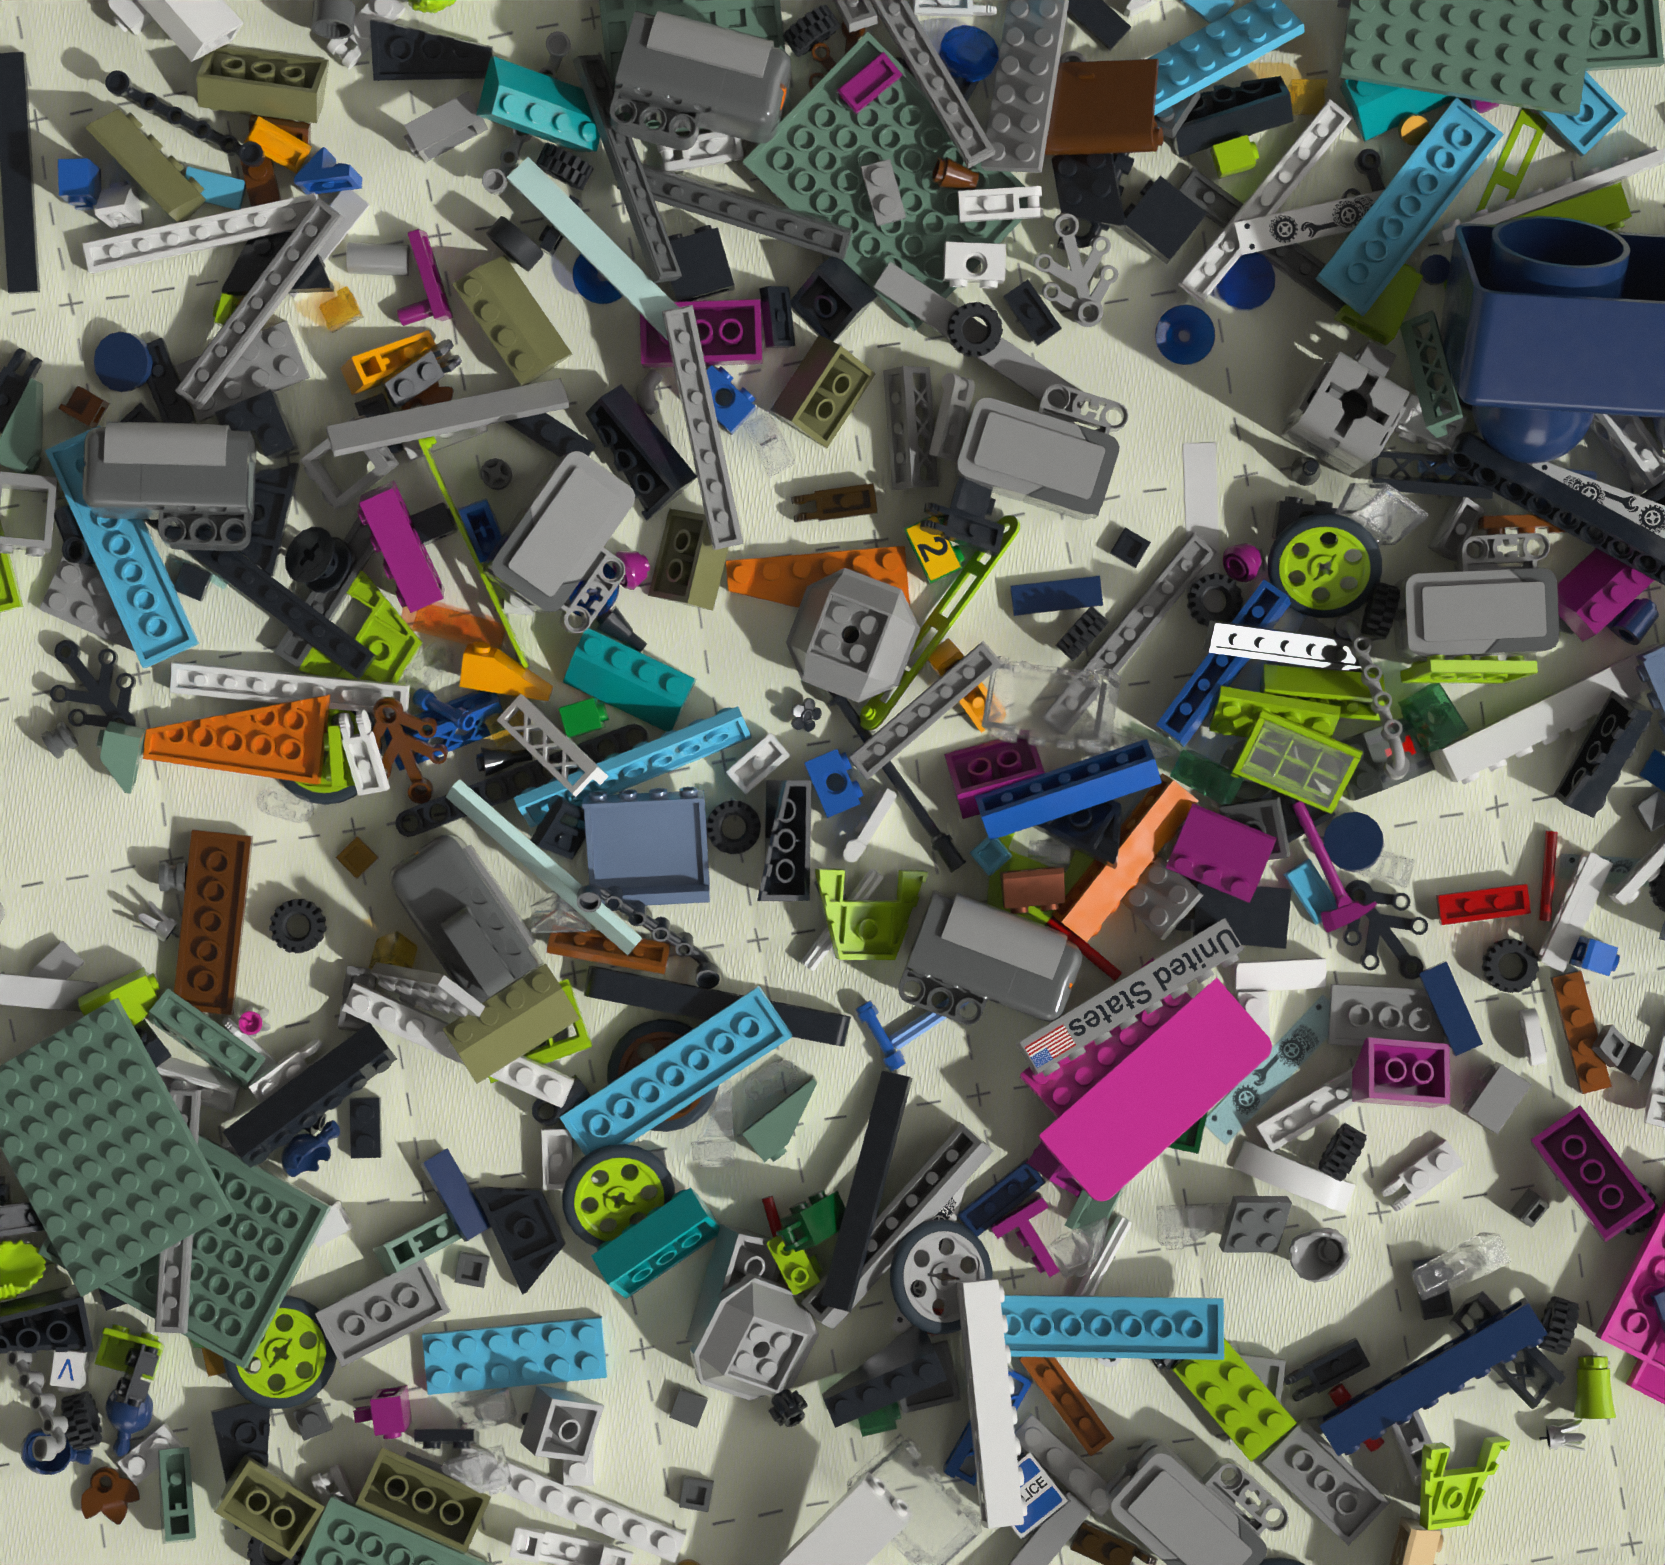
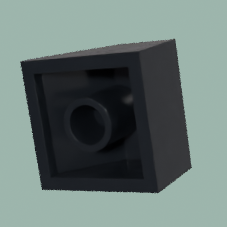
[790,256,878,342]

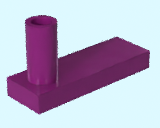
[397,229,453,326]

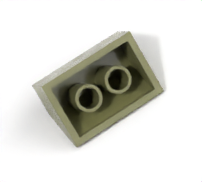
[770,335,876,449]
[648,508,729,611]
[214,1454,325,1559]

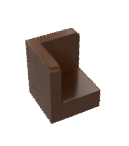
[58,386,110,428]

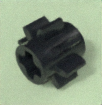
[768,1389,808,1427]

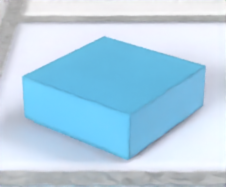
[970,836,1013,876]

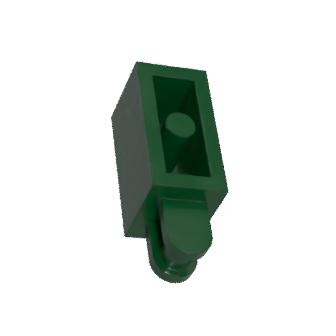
[776,1190,845,1252]

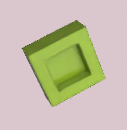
[213,293,239,327]

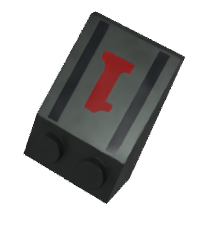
[1334,713,1435,801]

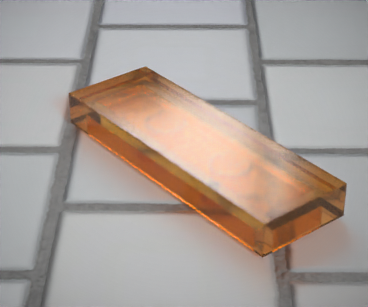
[412,604,506,650]

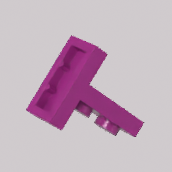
[990,1194,1060,1277]

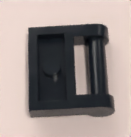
[530,795,586,860]

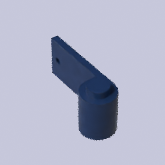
[1606,598,1659,645]

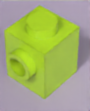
[1210,135,1259,179]

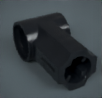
[54,505,95,564]
[532,1074,591,1126]

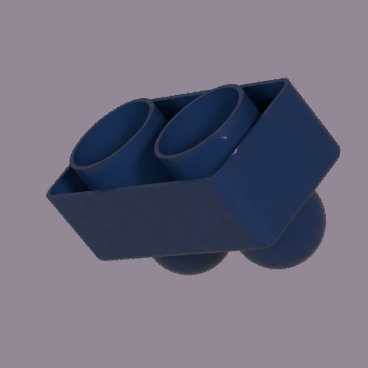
[1440,216,1665,464]

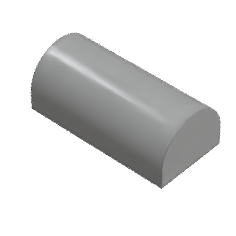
[346,242,410,276]
[1428,496,1485,562]

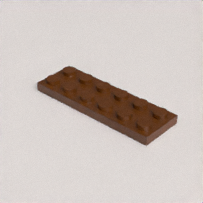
[174,830,253,1015]

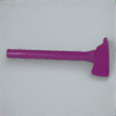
[1292,801,1377,933]

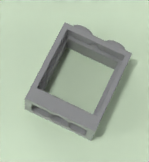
[403,91,488,163]
[301,415,399,509]
[0,471,57,557]

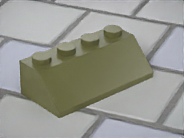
[197,45,329,123]
[85,109,206,223]
[452,255,572,386]
[442,963,580,1084]
[354,1447,491,1554]

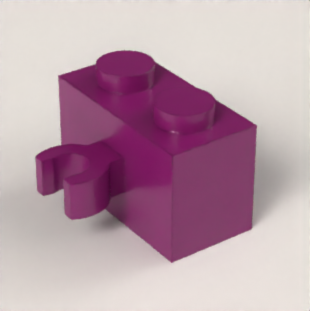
[353,1385,412,1439]

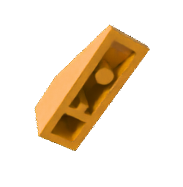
[340,330,441,395]
[928,638,1005,733]
[459,642,553,701]

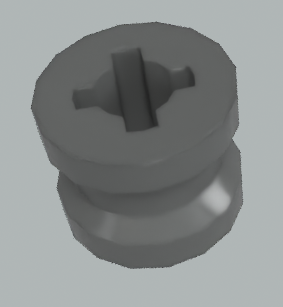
[480,458,513,490]
[41,721,79,759]
[158,862,187,891]

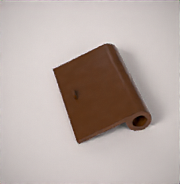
[1045,59,1163,155]

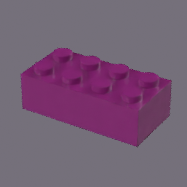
[640,299,763,368]
[357,480,445,613]
[1531,1105,1655,1242]

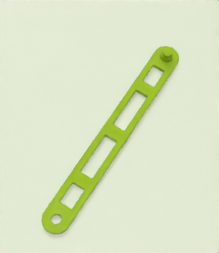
[1444,108,1548,291]
[418,436,529,668]
[859,515,1020,730]

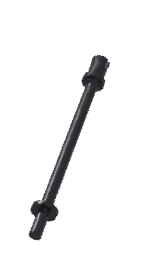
[827,691,966,873]

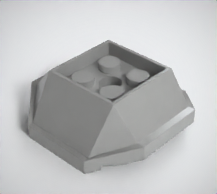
[786,568,920,703]
[689,1273,819,1400]

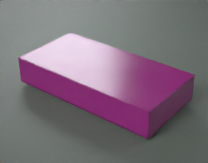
[837,51,903,115]

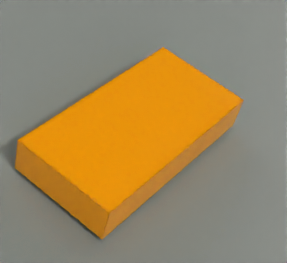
[244,116,312,174]

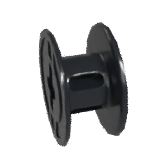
[285,527,352,593]

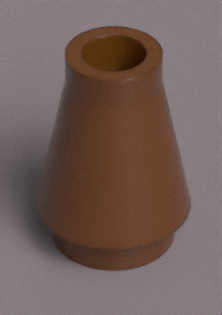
[932,157,979,190]

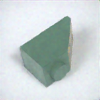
[97,721,146,794]

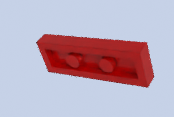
[1436,884,1531,925]

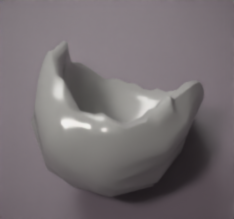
[1289,1228,1350,1283]

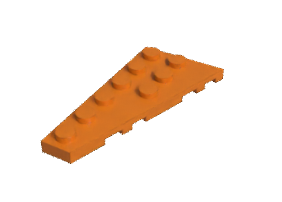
[726,546,910,608]
[143,694,331,785]

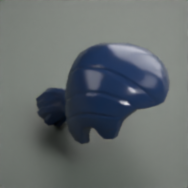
[281,1120,340,1177]
[105,1390,153,1456]
[20,1427,93,1475]

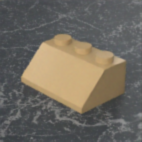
[1389,1516,1444,1565]

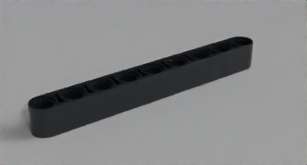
[1446,432,1665,585]
[395,724,649,837]
[583,966,851,1047]

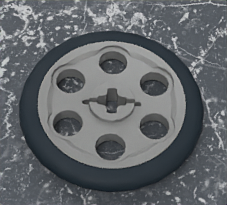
[890,1220,993,1334]

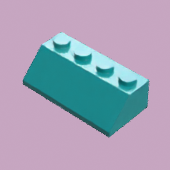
[476,56,600,152]
[1340,79,1461,142]
[563,628,696,732]
[591,1188,721,1299]

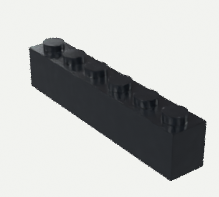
[222,1023,397,1168]

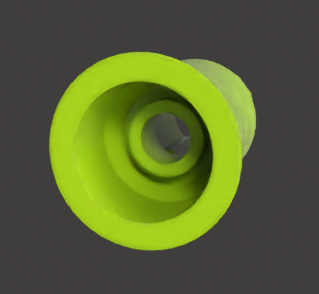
[1574,1355,1616,1419]

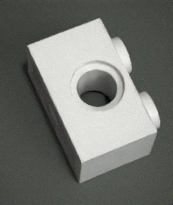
[943,242,1006,289]

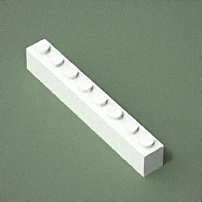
[1437,644,1659,785]
[956,1279,1027,1529]

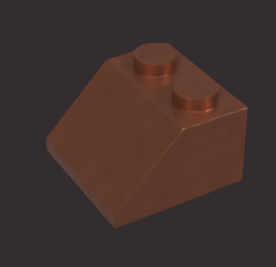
[1000,866,1065,914]

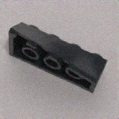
[1170,76,1294,158]
[585,384,697,521]
[1554,690,1653,818]
[757,780,811,901]
[0,1285,94,1354]
[822,1325,947,1428]

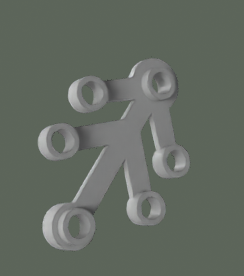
[1034,213,1118,327]

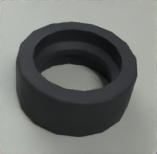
[486,216,544,272]

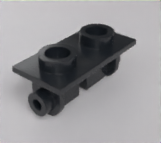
[115,1343,160,1408]

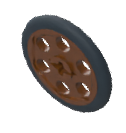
[607,1019,719,1132]

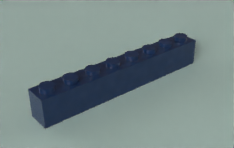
[1317,1297,1547,1456]

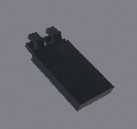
[1174,883,1292,949]

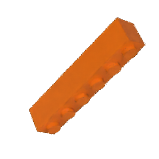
[1051,773,1199,942]

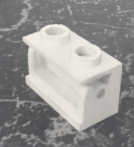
[1394,394,1467,455]

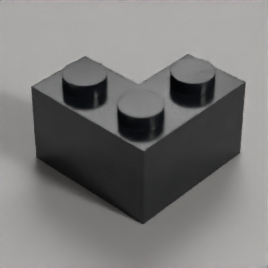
[215,389,299,460]

